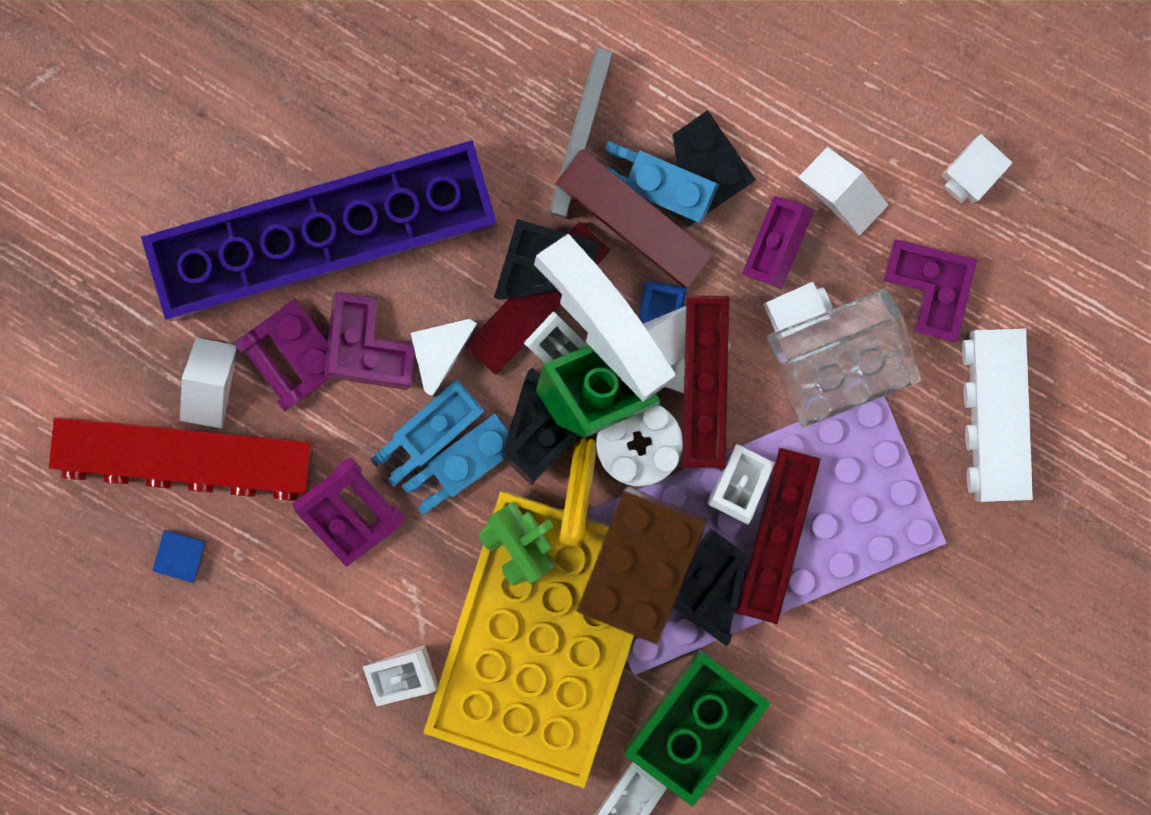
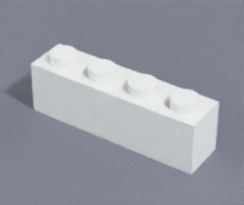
[962,328,1033,502]

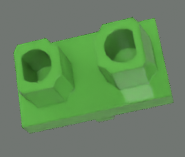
[478,501,557,586]

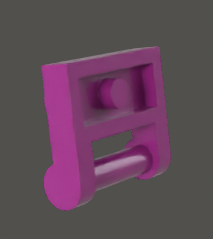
[234,298,331,412]
[292,458,405,567]

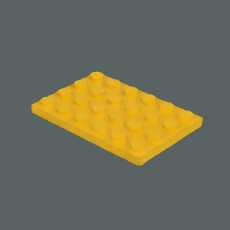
[423,490,634,788]

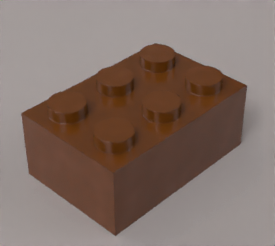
[576,486,709,645]

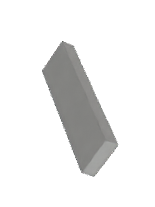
[550,47,613,219]

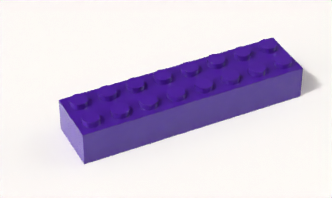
[141,140,498,321]

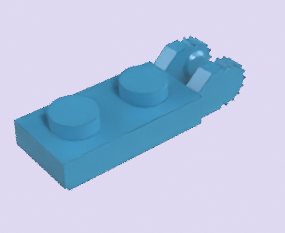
[605,141,719,224]
[370,379,485,487]
[401,413,509,515]

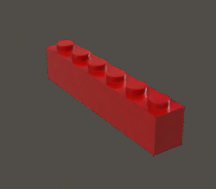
[49,417,314,501]

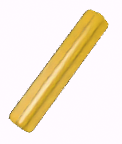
[560,437,597,547]

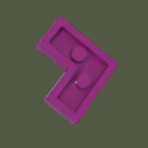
[883,239,978,343]
[324,291,415,390]

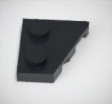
[672,110,756,227]
[494,219,599,300]
[501,368,581,485]
[673,528,748,647]

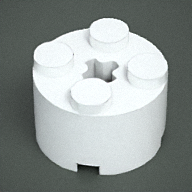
[596,405,683,486]

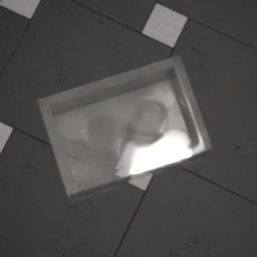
[766,289,921,428]

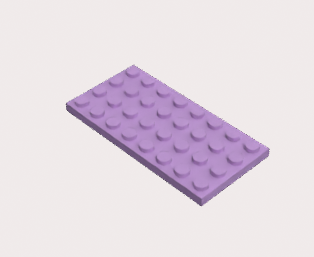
[587,387,947,676]

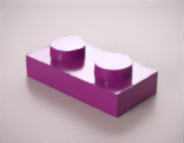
[742,196,815,289]

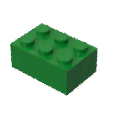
[623,648,771,807]

